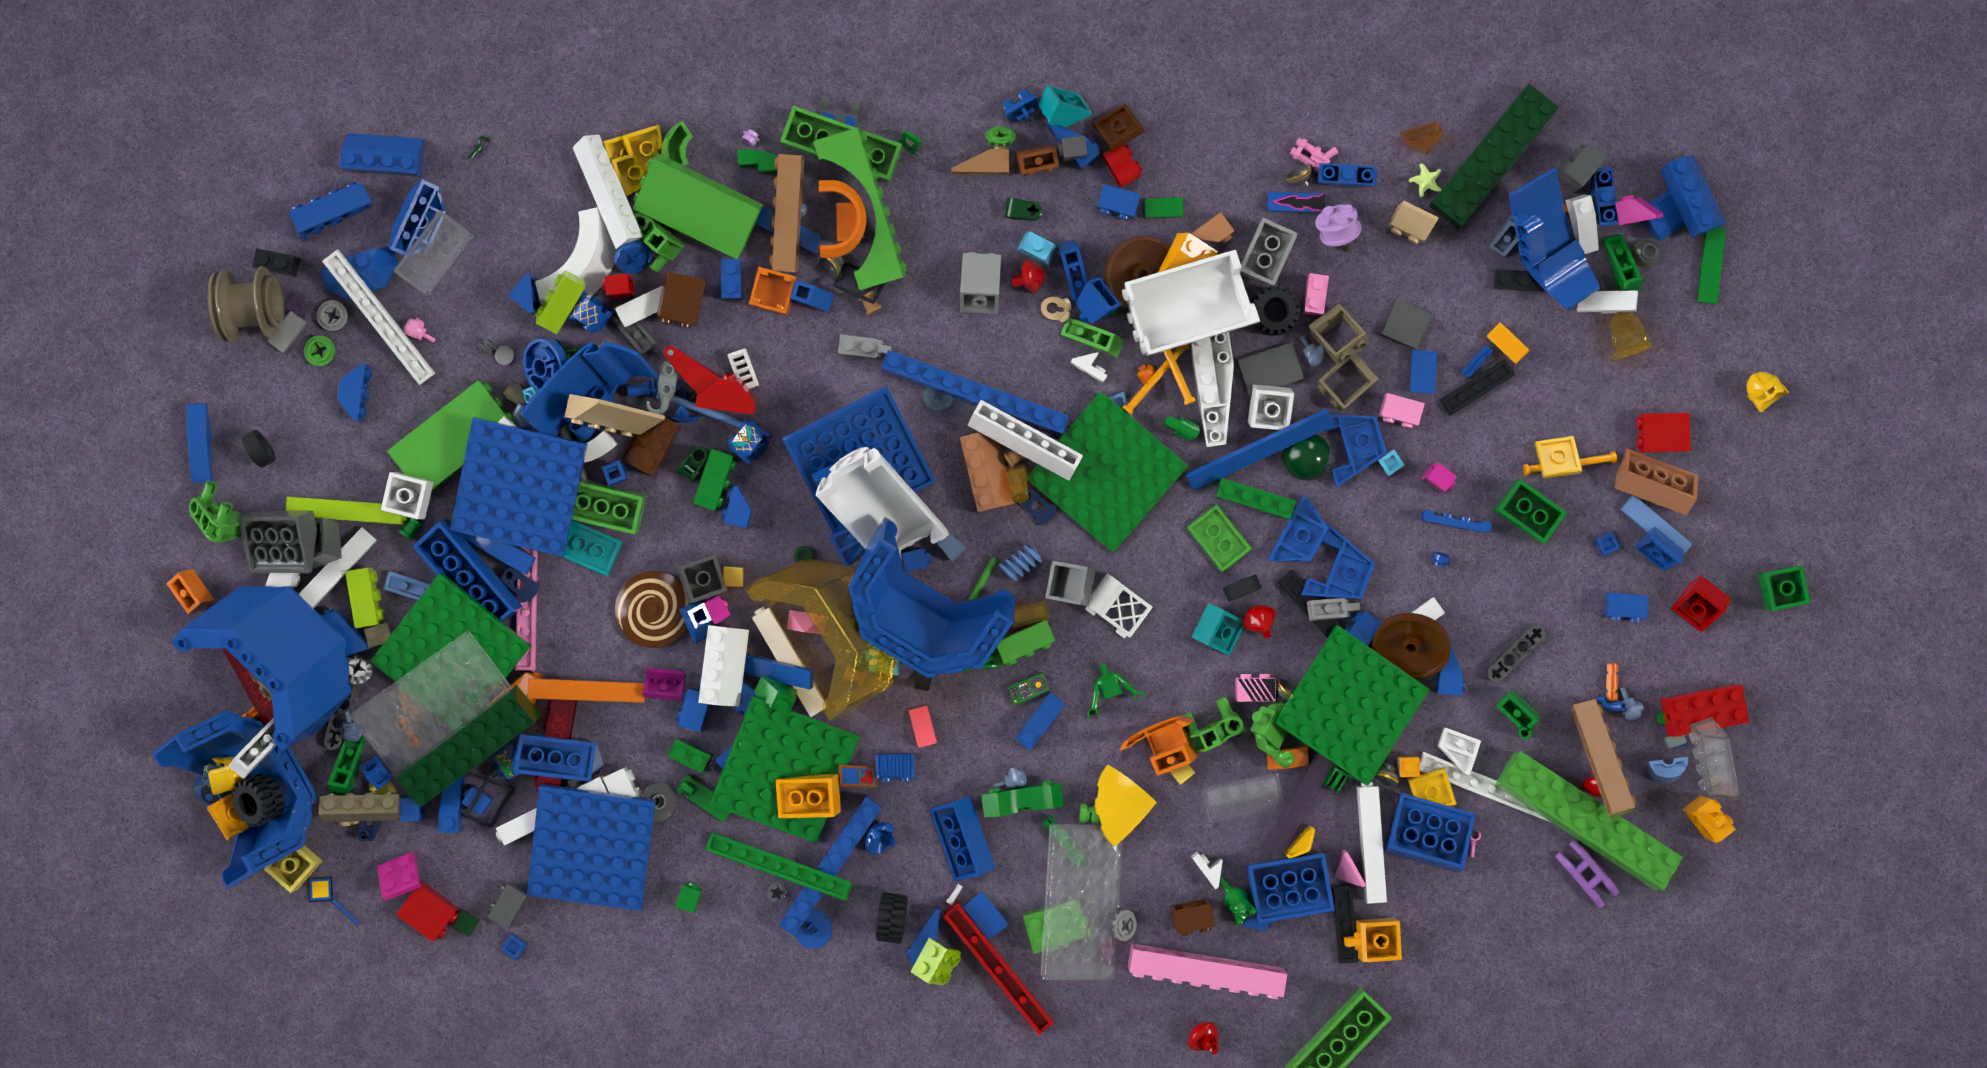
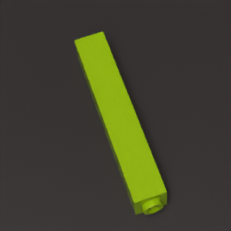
[286,497,409,525]

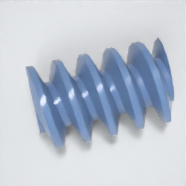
[999,542,1042,581]

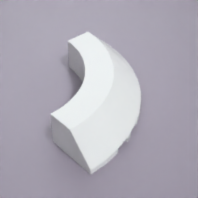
[535,207,618,307]

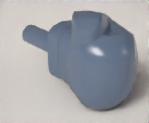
[1300,336,1326,366]
[1620,687,1644,720]
[342,710,363,742]
[994,767,1027,789]

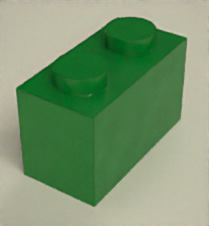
[667,738,713,773]

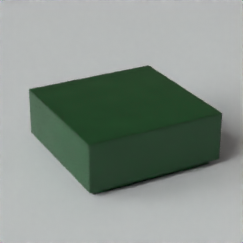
[453,910,480,936]

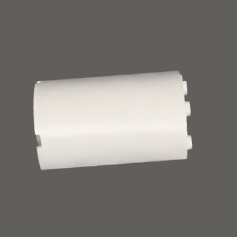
[1122,250,1260,356]
[816,447,949,558]

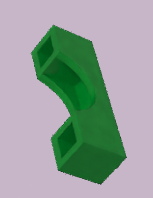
[1215,478,1296,520]

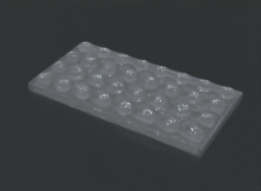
[350,630,512,777]
[1040,824,1123,980]

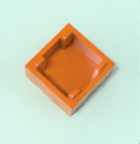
[749,267,798,316]

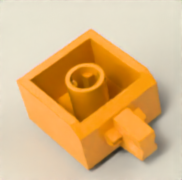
[1682,795,1736,843]
[1344,918,1402,962]

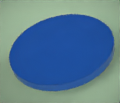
[795,910,833,948]

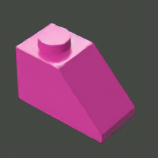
[1615,195,1663,225]

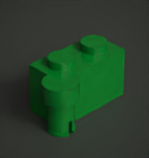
[1496,688,1540,740]

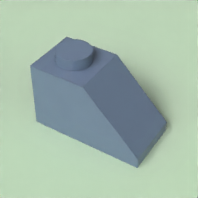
[1489,214,1518,257]

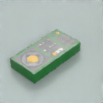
[1007,673,1050,705]

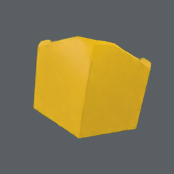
[1284,825,1315,859]

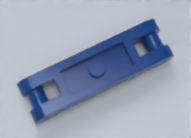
[1420,510,1492,533]

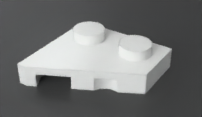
[1437,728,1481,776]

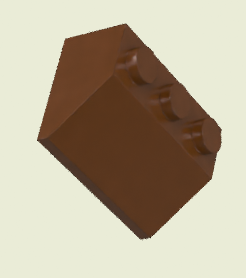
[622,410,682,477]

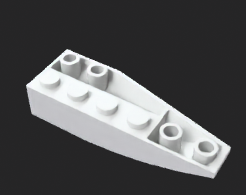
[1190,332,1234,447]

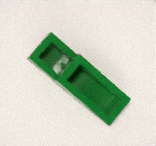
[737,149,778,174]

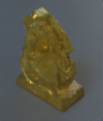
[1609,311,1653,362]

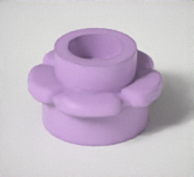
[741,129,760,146]

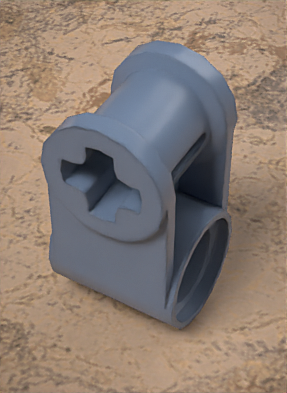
[936,531,966,562]

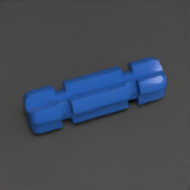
[1461,345,1493,378]

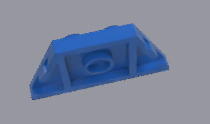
[1268,494,1329,562]

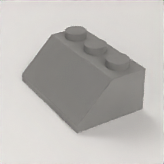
[1240,218,1298,286]

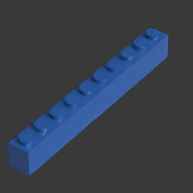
[881,350,1069,437]

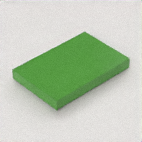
[1186,504,1252,572]

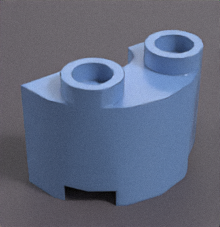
[1646,757,1688,784]

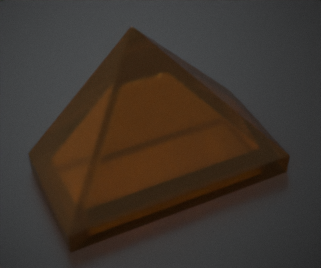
[1401,121,1444,154]

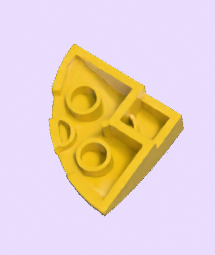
[603,125,662,196]
[1095,765,1157,847]

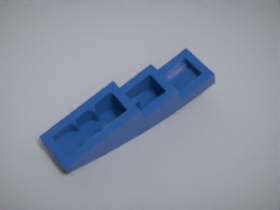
[187,403,213,484]
[461,533,536,574]

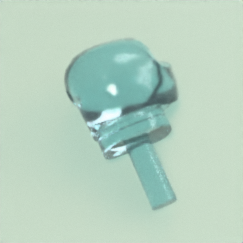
[193,764,221,792]

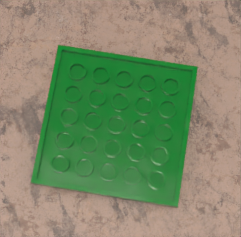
[1026,391,1188,553]
[370,572,532,730]
[1274,625,1430,786]
[709,696,860,843]

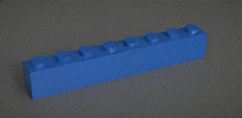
[779,795,882,936]

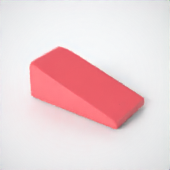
[909,705,937,748]

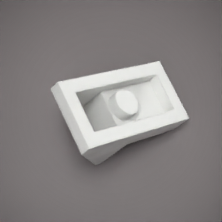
[1070,352,1107,383]
[1191,852,1223,889]

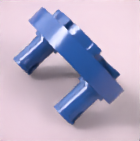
[523,337,568,389]

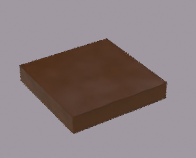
[1093,103,1145,151]

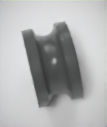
[478,337,497,355]

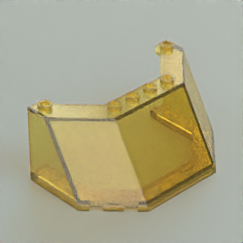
[745,558,897,720]

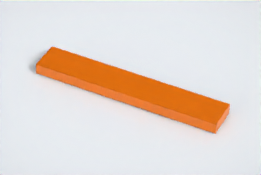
[527,678,645,703]

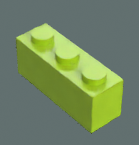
[535,270,585,334]
[345,567,384,628]

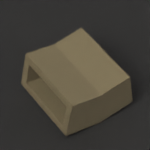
[364,622,393,651]

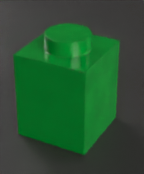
[675,881,703,913]

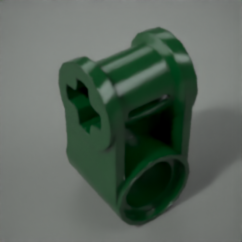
[1005,198,1042,221]
[676,447,710,484]

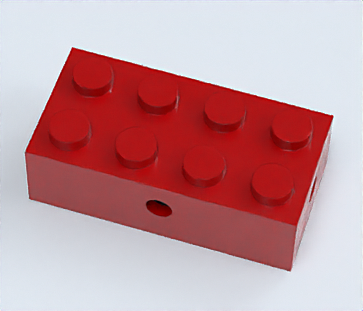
[1660,684,1750,737]

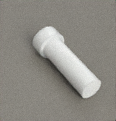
[946,884,963,905]

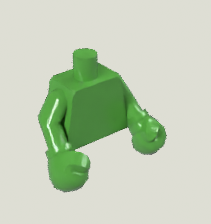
[1251,702,1294,768]

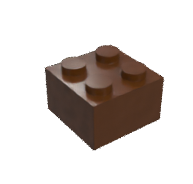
[1170,898,1215,936]

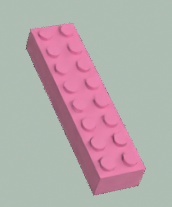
[1128,943,1287,999]

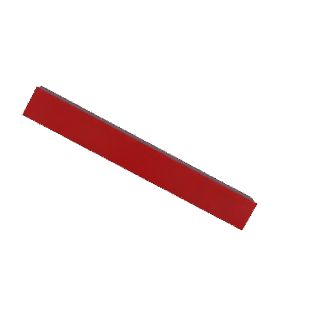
[943,901,1054,1035]

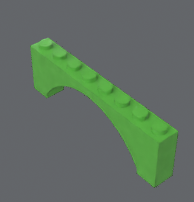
[813,127,907,290]

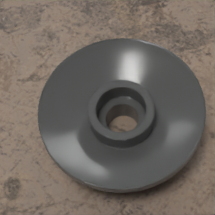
[641,782,676,821]

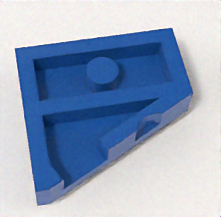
[829,528,863,569]

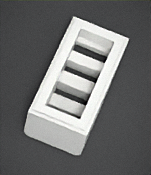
[728,348,759,389]

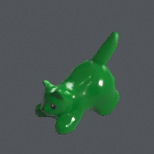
[1219,876,1256,925]

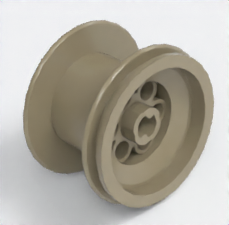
[208,266,284,343]

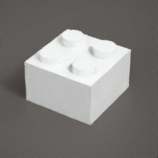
[1248,385,1294,430]
[381,472,434,519]

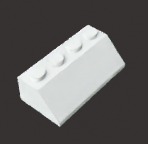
[698,625,749,707]

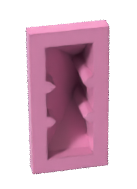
[787,610,827,635]
[1334,849,1366,887]

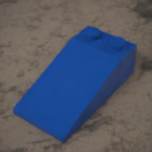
[510,732,597,782]

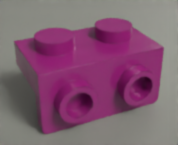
[643,668,685,701]

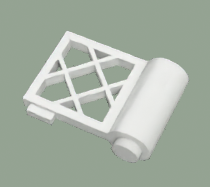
[1085,573,1153,638]

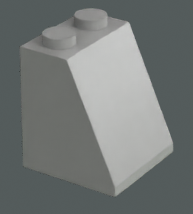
[960,252,1001,314]

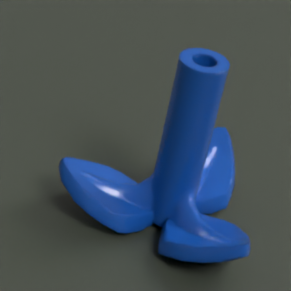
[668,391,701,423]

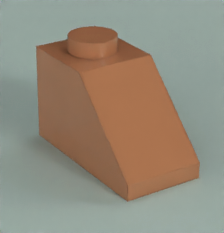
[1191,213,1234,245]

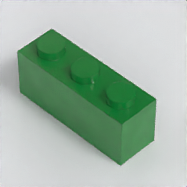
[693,449,737,511]

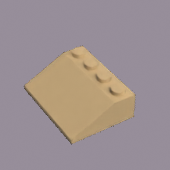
[564,394,665,437]

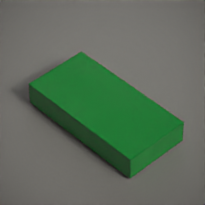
[1144,197,1183,219]

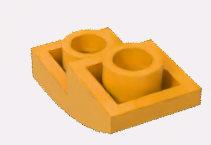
[1487,323,1530,364]

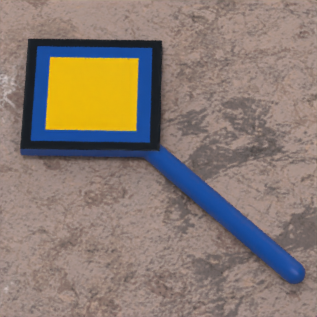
[308,876,359,925]

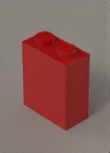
[1636,413,1691,453]
[396,881,460,942]

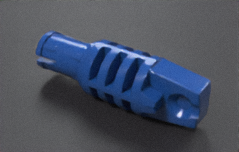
[628,379,682,398]

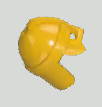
[1746,372,1789,413]
[208,756,247,795]

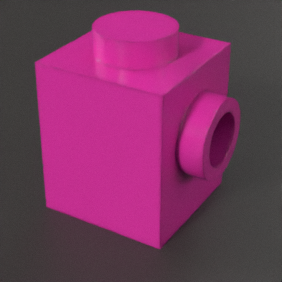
[703,595,731,625]

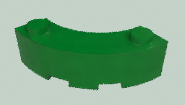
[981,780,1064,817]

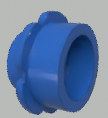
[1431,552,1450,568]

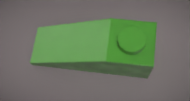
[1061,317,1124,358]

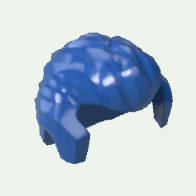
[864,822,896,854]

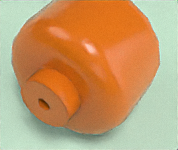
[1137,364,1156,384]

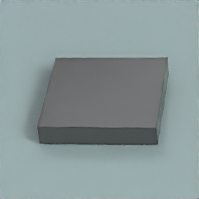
[1381,299,1432,350]

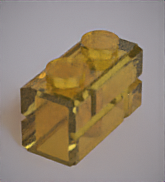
[1012,600,1050,628]

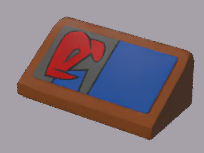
[838,764,877,788]

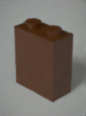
[656,271,706,329]

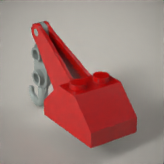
[646,345,757,415]

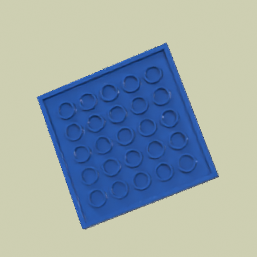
[782,385,936,534]
[450,417,588,557]
[527,784,656,911]

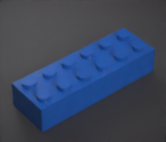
[412,519,523,623]

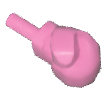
[403,318,436,343]

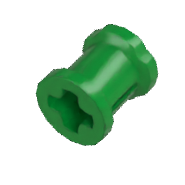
[399,517,424,540]

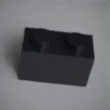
[252,248,300,278]

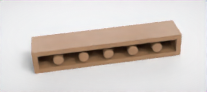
[769,154,804,272]
[1571,699,1636,818]

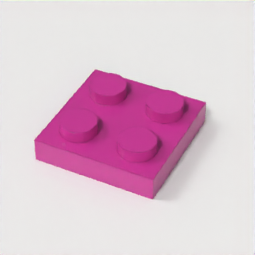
[377,852,421,901]

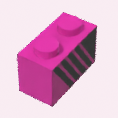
[1420,463,1457,493]

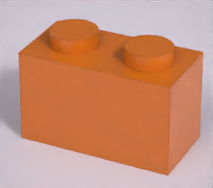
[166,569,215,614]

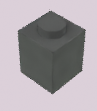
[1058,136,1087,161]

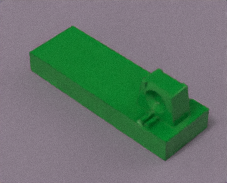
[676,774,731,823]

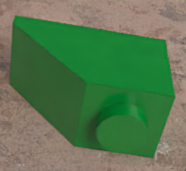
[754,675,797,715]

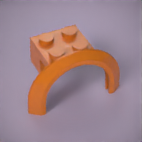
[819,180,866,258]
[1120,715,1197,776]

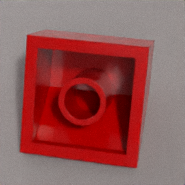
[1671,575,1731,632]

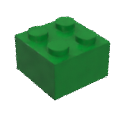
[1757,565,1810,611]

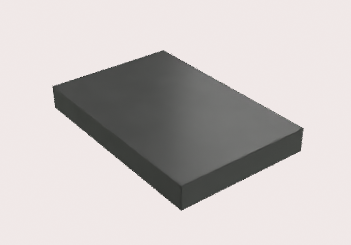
[1237,343,1304,397]

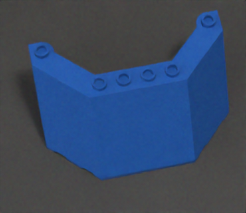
[848,517,1016,678]
[171,586,352,751]
[152,710,317,890]

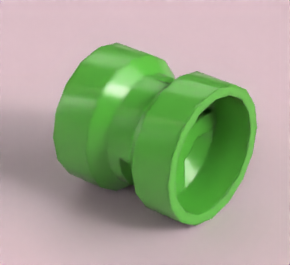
[1079,804,1099,824]

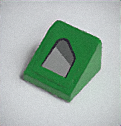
[899,130,922,154]

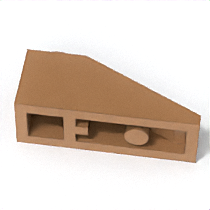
[951,146,1009,175]

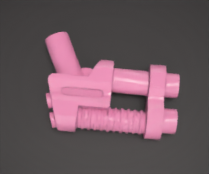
[1290,138,1338,173]

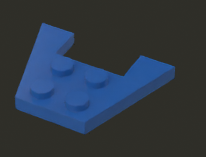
[1320,414,1387,488]
[1300,524,1375,599]

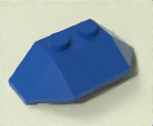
[389,179,446,257]
[320,246,398,301]

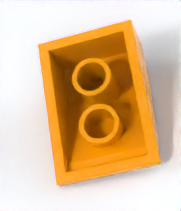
[1158,233,1218,273]
[776,774,841,818]

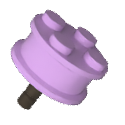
[1315,204,1362,252]

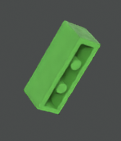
[994,620,1055,666]

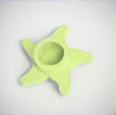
[1409,164,1441,197]

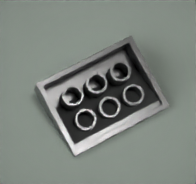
[238,511,317,573]

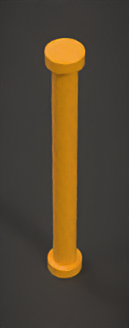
[1122,344,1190,415]
[1163,349,1196,405]
[1523,451,1617,476]

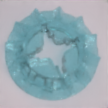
[923,388,953,411]

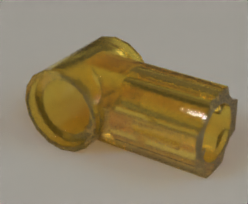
[1006,465,1029,503]

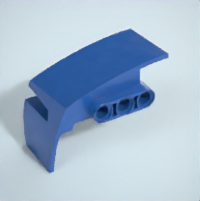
[1509,168,1600,310]
[520,342,659,442]

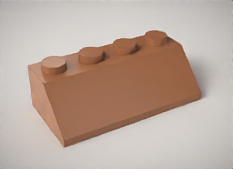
[960,432,1015,513]
[1614,448,1698,515]

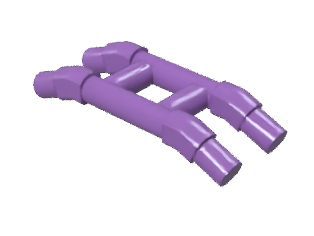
[1555,840,1619,908]

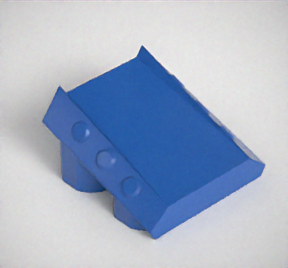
[1643,190,1685,241]

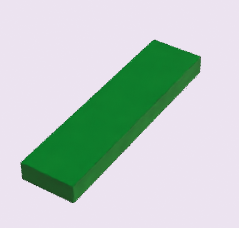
[1696,227,1726,305]

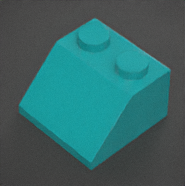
[1038,84,1092,127]
[1191,603,1244,656]

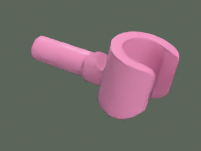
[1469,831,1481,857]

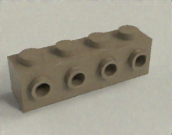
[319,792,400,822]

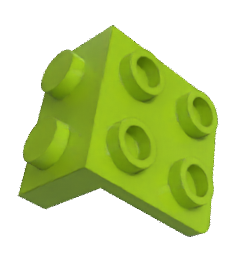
[911,938,961,985]

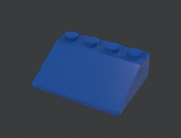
[1384,793,1476,873]
[1246,852,1335,924]

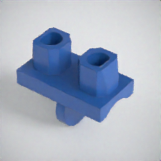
[1003,89,1039,123]

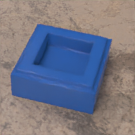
[1594,531,1621,556]
[500,933,528,961]

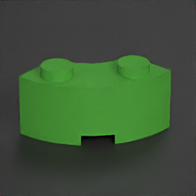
[661,121,693,166]

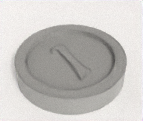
[495,346,515,365]

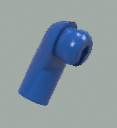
[1596,696,1626,712]

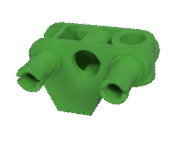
[634,212,685,273]
[189,480,242,543]
[1183,696,1246,753]

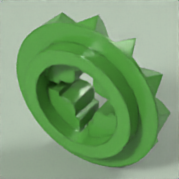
[985,126,1016,147]
[304,336,336,366]

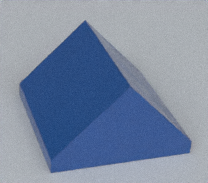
[509,274,540,316]
[1635,526,1684,571]

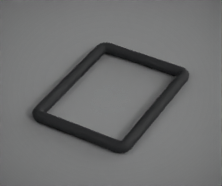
[833,262,885,304]
[465,777,514,827]

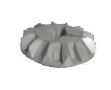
[317,300,349,331]
[347,654,373,684]
[1112,910,1137,941]

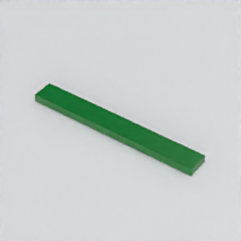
[705,832,853,901]

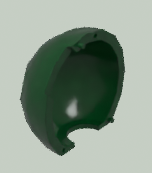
[1282,434,1330,481]

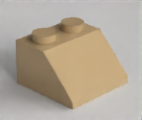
[1388,201,1438,244]

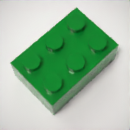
[1493,479,1567,544]

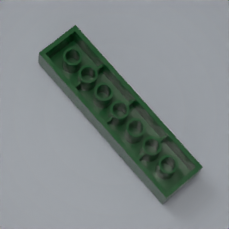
[1428,83,1559,230]
[395,685,541,808]

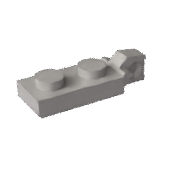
[838,334,892,359]
[1307,598,1360,621]

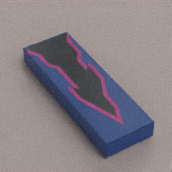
[1267,192,1326,213]

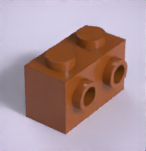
[1015,144,1059,175]

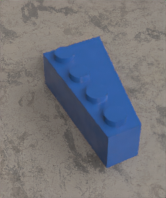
[289,182,372,242]

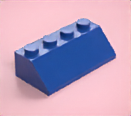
[340,133,425,177]
[1660,155,1726,239]
[930,796,995,881]

